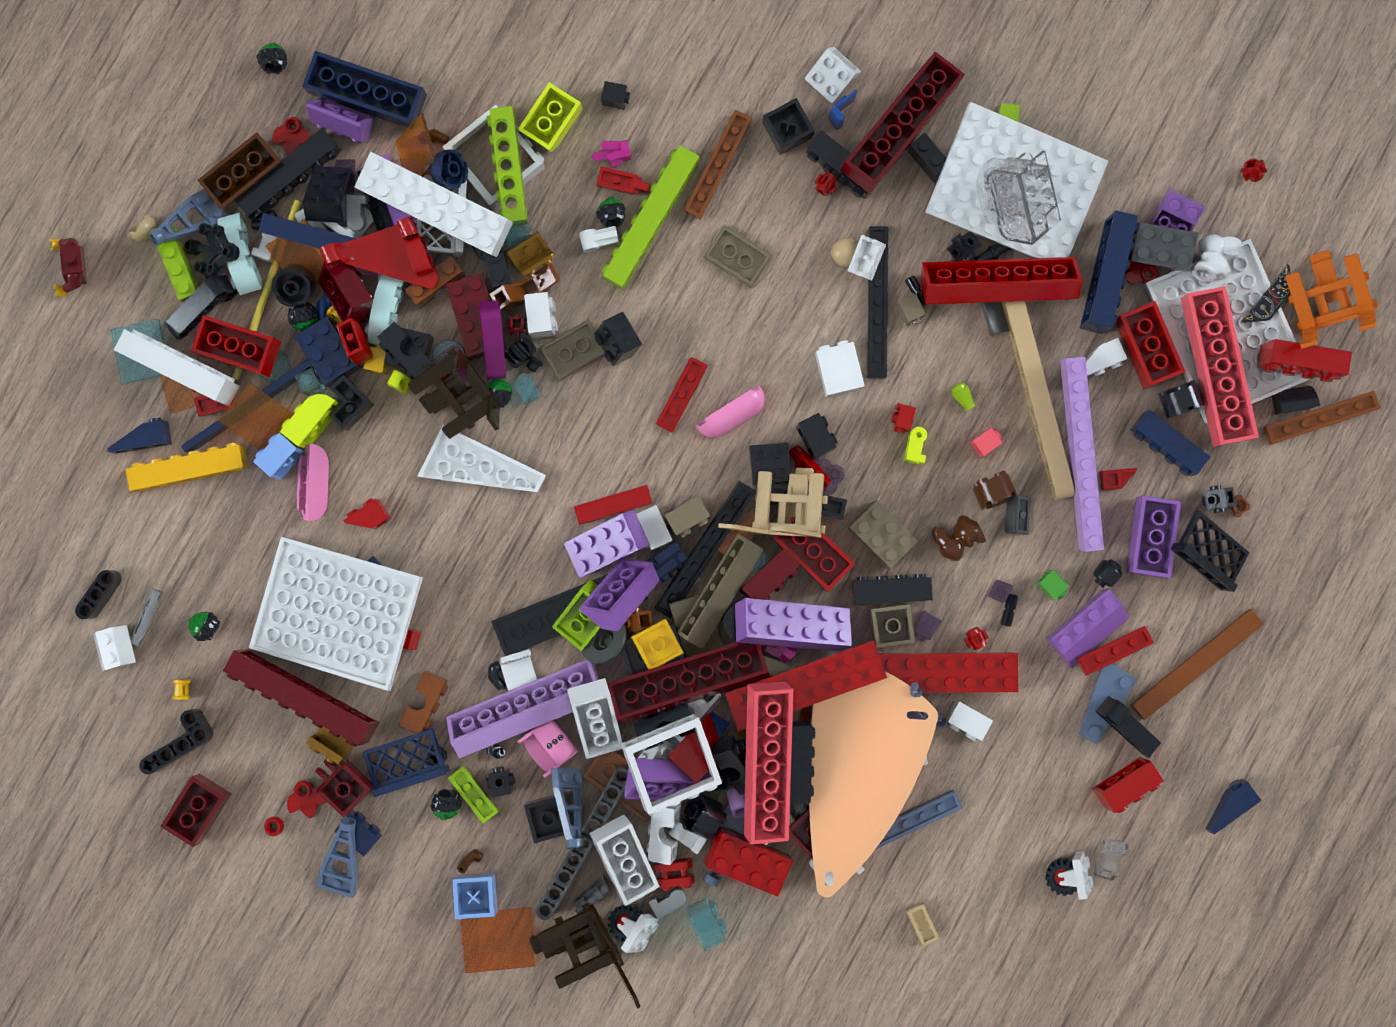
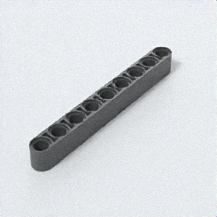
[536,765,629,920]

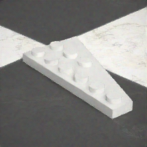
[417,425,546,493]

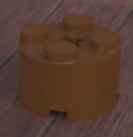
[973,470,1018,510]

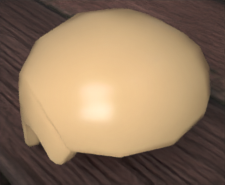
[127,214,156,242]
[830,238,858,267]

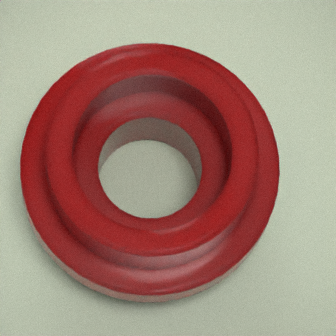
[264,816,284,836]

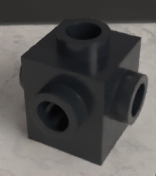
[947,231,982,261]
[1202,485,1236,513]
[486,766,515,797]

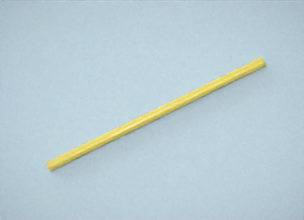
[232,200,302,380]

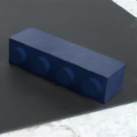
[1130,410,1210,476]

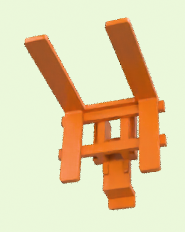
[1286,250,1378,349]

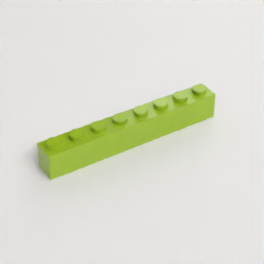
[602,145,700,290]

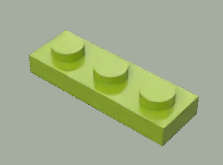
[448,765,499,824]

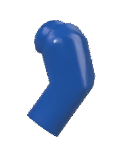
[317,295,332,320]

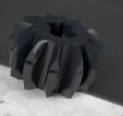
[504,336,537,368]

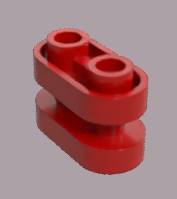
[654,858,695,891]

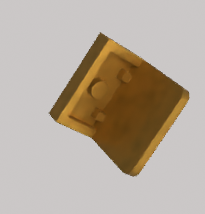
[506,231,555,277]
[306,727,354,765]

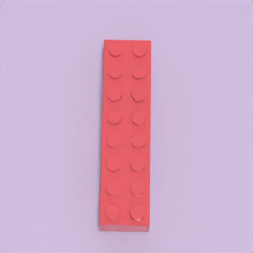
[1181,286,1259,447]
[744,682,793,844]

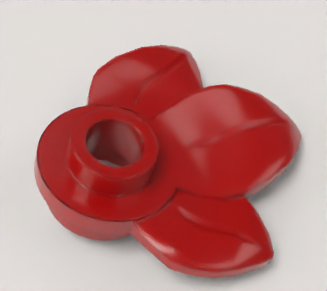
[272,117,310,154]
[1124,256,1158,284]
[287,780,325,818]

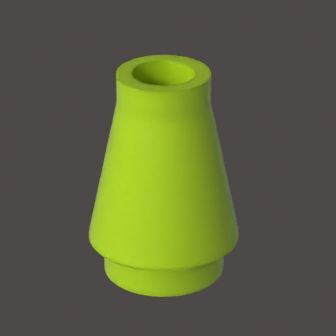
[950,381,975,411]

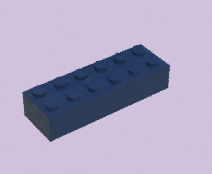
[302,51,427,130]
[1080,210,1139,334]

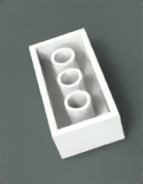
[567,678,622,759]
[589,815,660,906]

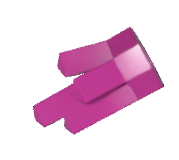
[592,140,631,167]
[763,645,797,663]

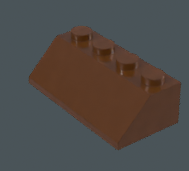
[197,132,282,210]

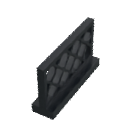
[1170,510,1250,592]

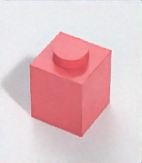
[969,427,1002,458]

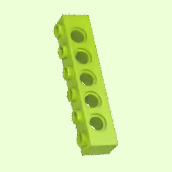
[487,106,529,226]

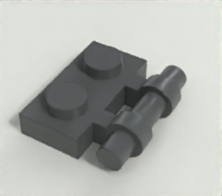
[574,875,610,914]

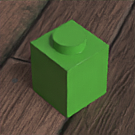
[1035,570,1070,600]

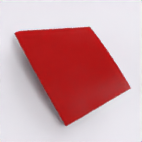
[668,714,720,783]

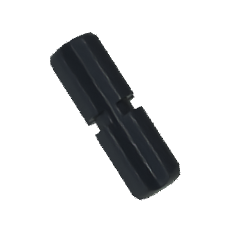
[905,275,925,307]
[1001,594,1018,627]

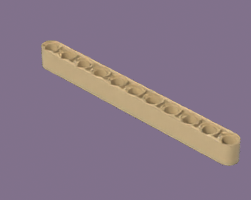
[1002,301,1075,501]

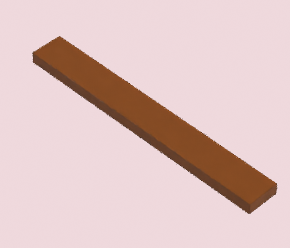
[1131,609,1263,720]

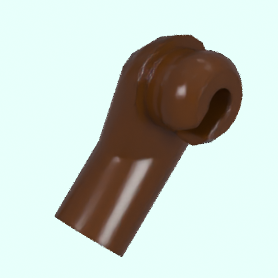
[420,129,449,145]
[457,849,483,873]

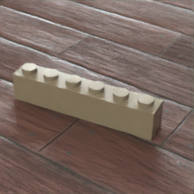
[677,534,764,649]

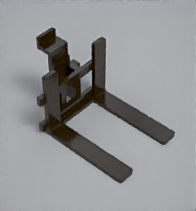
[408,347,500,439]
[529,903,641,1009]

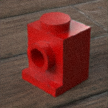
[891,403,916,434]

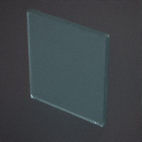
[110,319,164,385]

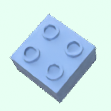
[253,433,305,480]
[453,873,498,919]

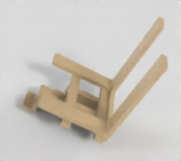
[718,468,828,538]

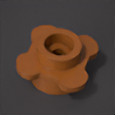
[1227,495,1250,517]

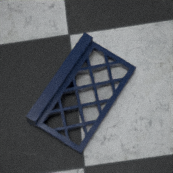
[362,729,450,797]

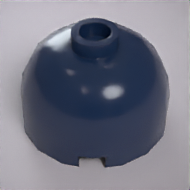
[429,149,468,189]

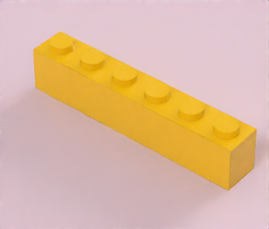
[125,443,249,492]

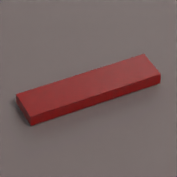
[656,357,708,433]
[574,485,652,525]
[1077,626,1154,676]

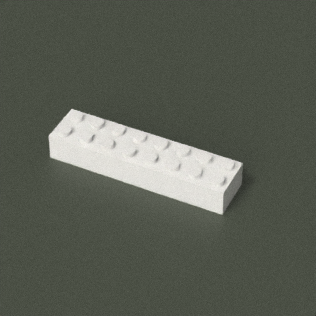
[354,152,513,257]

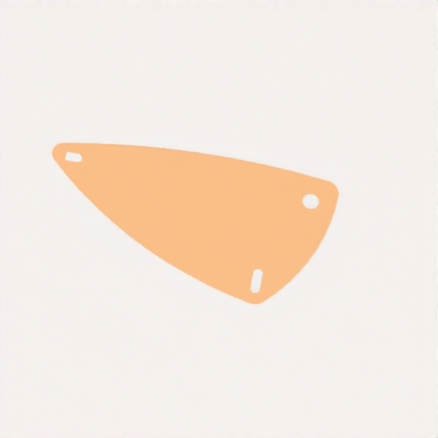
[809,672,938,897]

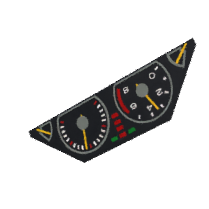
[1243,264,1291,323]

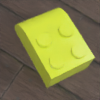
[518,82,583,152]
[280,394,341,449]

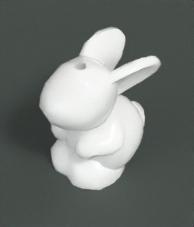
[1192,234,1242,281]

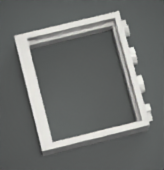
[442,105,545,210]
[621,714,722,815]

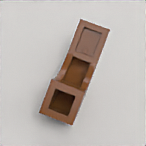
[490,264,560,311]

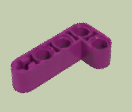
[479,300,506,380]

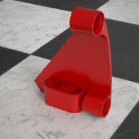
[320,217,439,290]

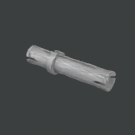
[130,588,163,646]

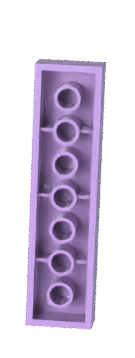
[446,660,599,758]

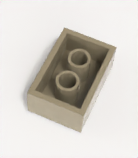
[665,496,711,539]
[848,500,918,569]

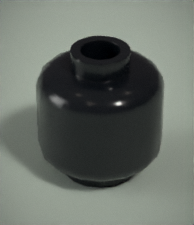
[1093,559,1123,588]

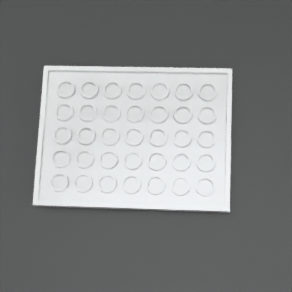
[925,102,1108,258]
[1144,239,1309,423]
[249,537,423,691]

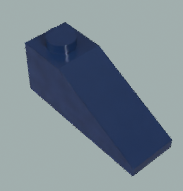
[108,418,172,454]
[1206,779,1261,834]

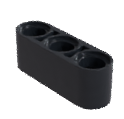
[75,570,122,619]

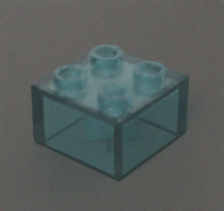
[687,897,727,951]

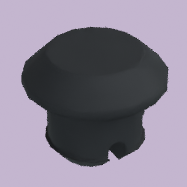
[526,356,543,372]

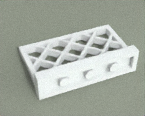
[416,174,467,257]

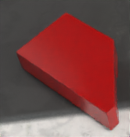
[1100,468,1137,490]

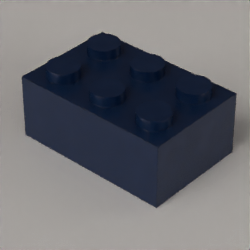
[295,316,362,388]

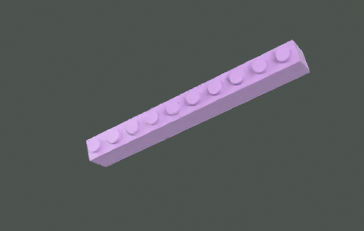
[1060,356,1104,552]

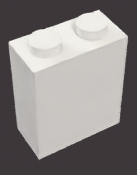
[815,340,865,398]

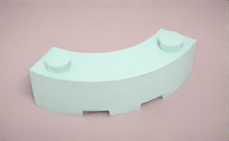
[218,212,262,295]
[365,274,408,345]

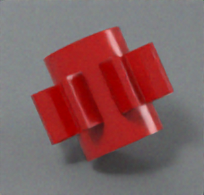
[1241,158,1267,182]
[814,172,838,196]
[506,312,528,337]
[964,627,989,650]

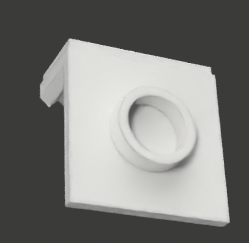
[499,649,537,691]

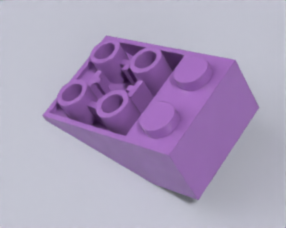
[1150,188,1205,231]

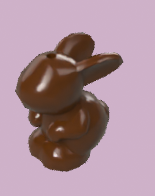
[932,515,986,562]

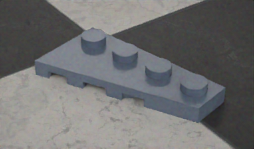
[1079,663,1138,745]

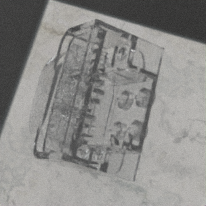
[976,151,1061,245]

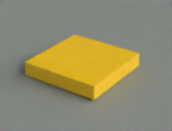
[631,619,684,670]

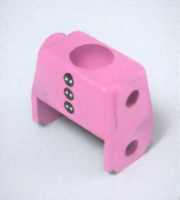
[517,719,579,778]

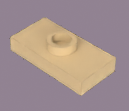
[905,902,940,947]

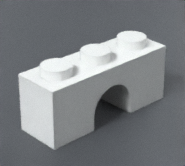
[646,803,681,865]

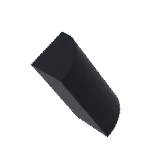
[1271,386,1320,415]

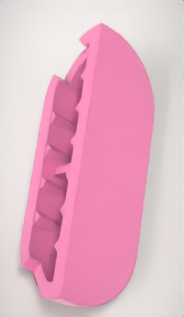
[696,386,765,438]
[297,444,329,521]

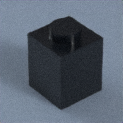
[601,81,630,110]

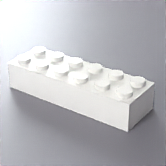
[114,329,240,406]

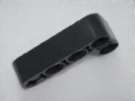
[165,276,238,340]
[1096,696,1161,758]
[139,709,213,774]

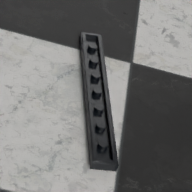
[867,226,888,378]
[654,481,756,618]

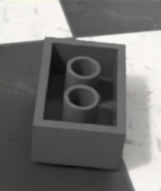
[1129,222,1199,272]

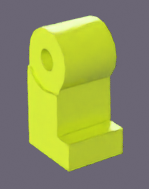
[387,370,412,396]
[904,427,927,465]

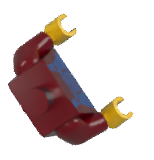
[49,238,87,297]

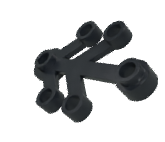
[184,223,240,276]

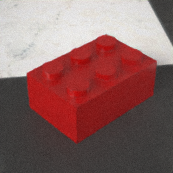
[1092,757,1164,813]

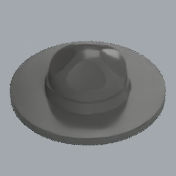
[582,624,626,664]

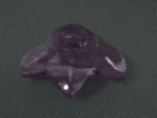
[808,459,845,496]

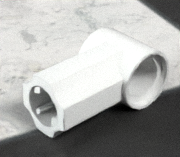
[579,226,619,253]

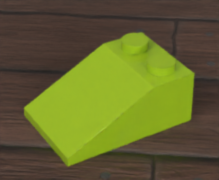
[552,579,601,651]

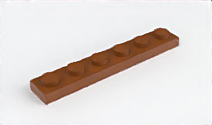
[684,109,752,220]
[1263,391,1381,445]

